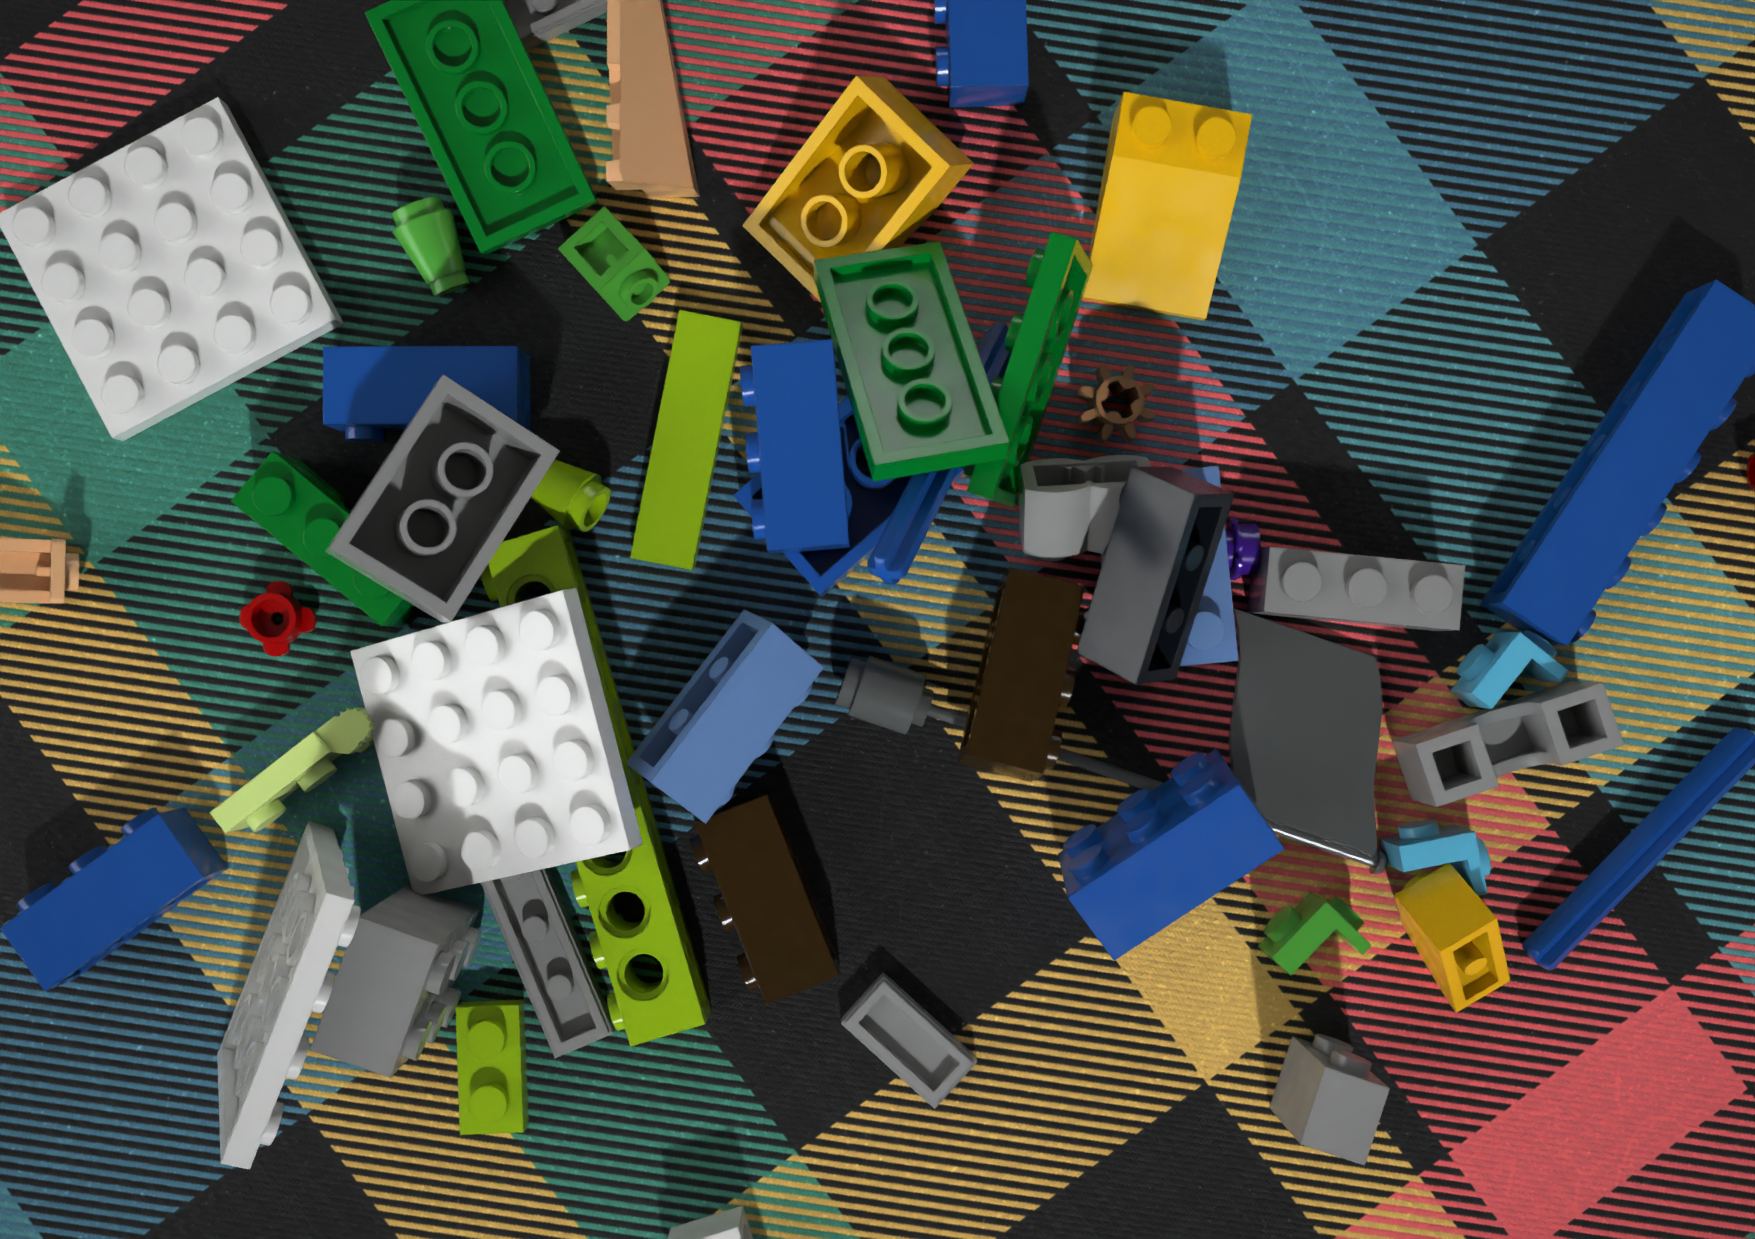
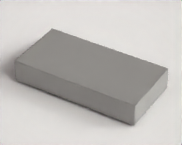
[841,972,977,1109]

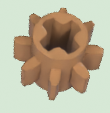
[1076,364,1156,444]

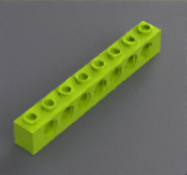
[481,525,712,1047]

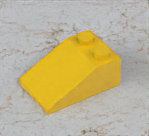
[742,76,974,302]
[1082,92,1252,321]

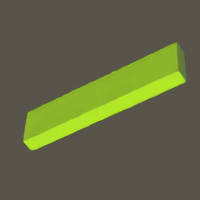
[630,310,743,571]

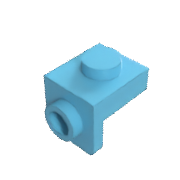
[1450,630,1569,709]
[1380,820,1491,896]

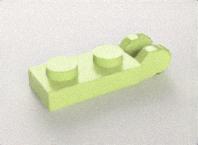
[210,707,375,833]

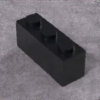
[1077,466,1235,685]

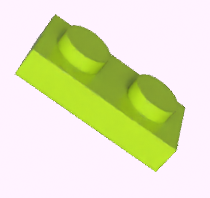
[455,999,529,1135]

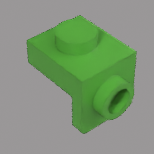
[1258,892,1372,975]

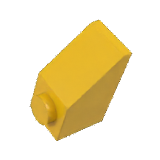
[1394,863,1511,1013]

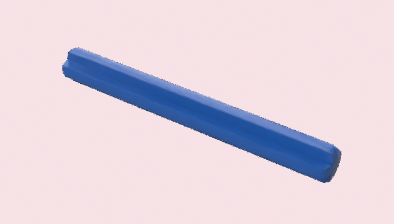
[867,322,1012,584]
[1522,727,1755,970]

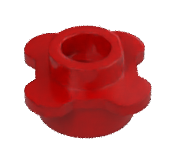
[239,581,317,656]

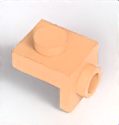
[0,538,79,604]

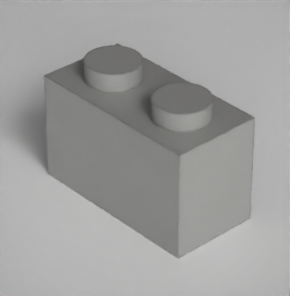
[1269,1034,1390,1166]

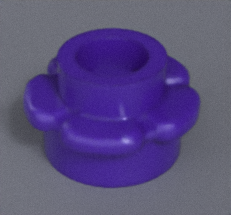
[1225,518,1261,580]

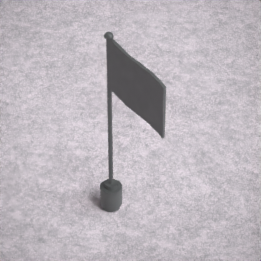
[835,608,1388,874]

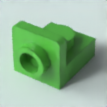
[558,206,670,321]

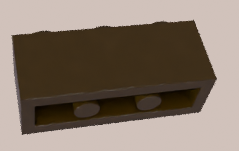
[957,567,1087,782]
[690,789,840,1005]

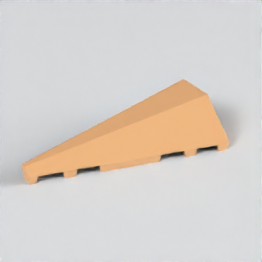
[606,0,700,198]

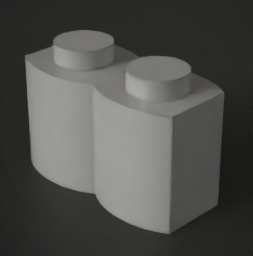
[1019,455,1151,561]

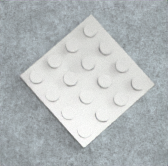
[0,97,344,441]
[350,588,643,895]
[217,821,361,1170]

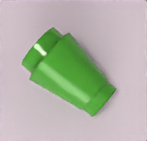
[392,196,470,297]

